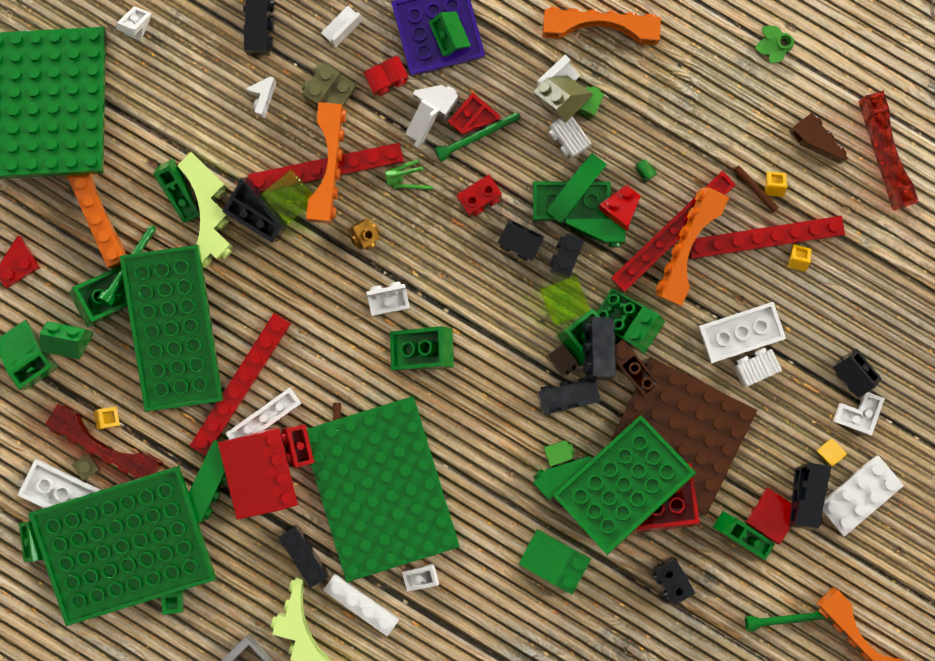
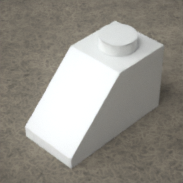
[413,85,458,119]

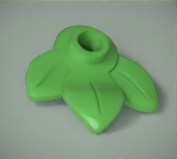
[755,25,794,63]

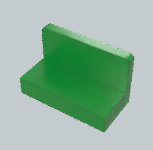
[429,11,471,57]
[19,521,43,562]

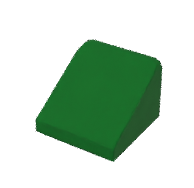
[634,159,657,182]

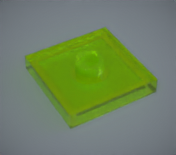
[261,169,313,224]
[540,276,590,326]

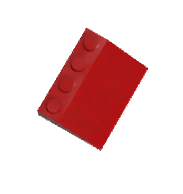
[217,427,298,520]
[631,463,700,534]

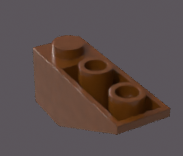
[789,113,848,164]
[615,339,661,398]

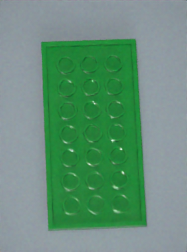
[120,245,223,412]

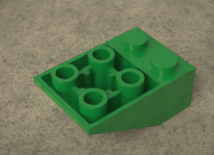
[596,288,665,354]
[0,320,59,390]

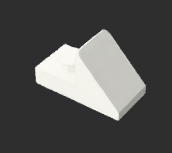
[116,6,152,40]
[246,77,277,119]
[402,564,439,592]

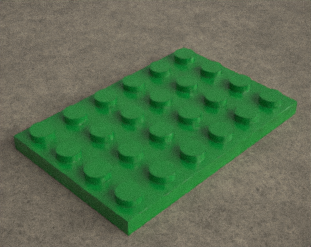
[553,415,696,555]

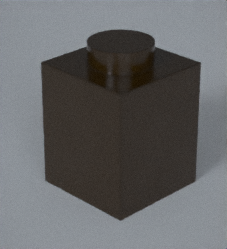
[546,343,577,375]

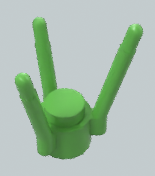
[385,159,433,190]

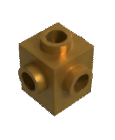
[347,218,380,250]

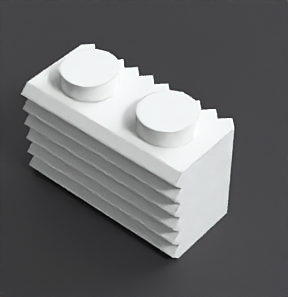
[549,117,592,159]
[733,348,782,388]

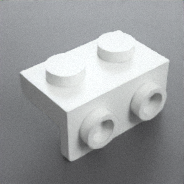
[366,282,410,317]

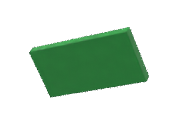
[533,181,611,221]

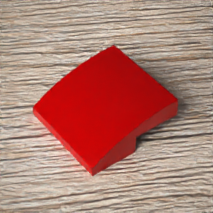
[745,488,791,545]

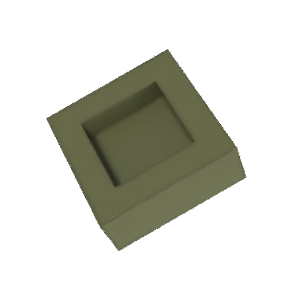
[72,453,101,481]

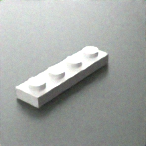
[226,387,302,439]
[323,573,399,637]

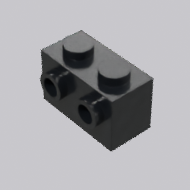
[497,219,544,261]
[549,233,584,279]
[833,348,882,398]
[652,557,696,605]

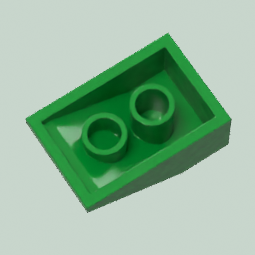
[69,266,128,327]
[390,326,454,371]
[518,529,591,595]

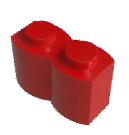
[363,55,409,96]

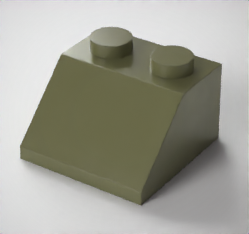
[533,75,593,123]

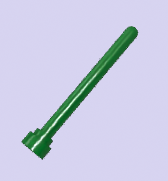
[434,113,520,162]
[97,225,156,307]
[745,612,830,632]

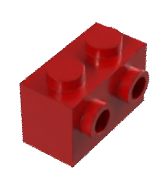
[456,174,502,217]
[281,424,314,468]

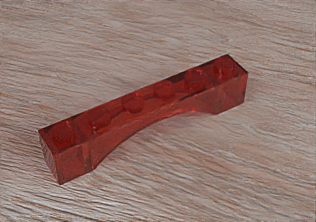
[858,90,919,211]
[45,404,164,479]

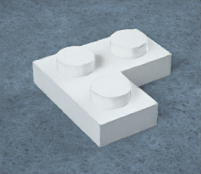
[833,392,885,435]

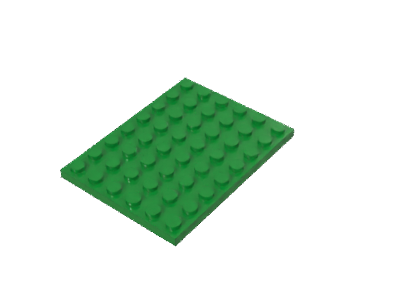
[0,27,106,179]
[307,396,460,583]
[28,465,217,626]

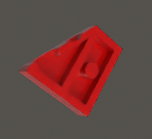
[448,93,501,135]
[599,185,641,231]
[0,236,41,288]

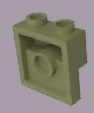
[302,62,357,107]

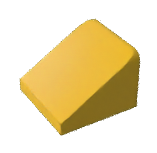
[765,172,787,197]
[787,244,812,272]
[94,406,120,430]
[816,438,847,466]

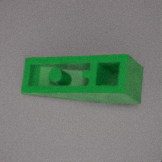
[153,158,200,223]
[565,218,626,248]
[532,456,592,500]
[712,511,775,560]

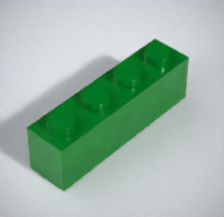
[189,440,227,523]

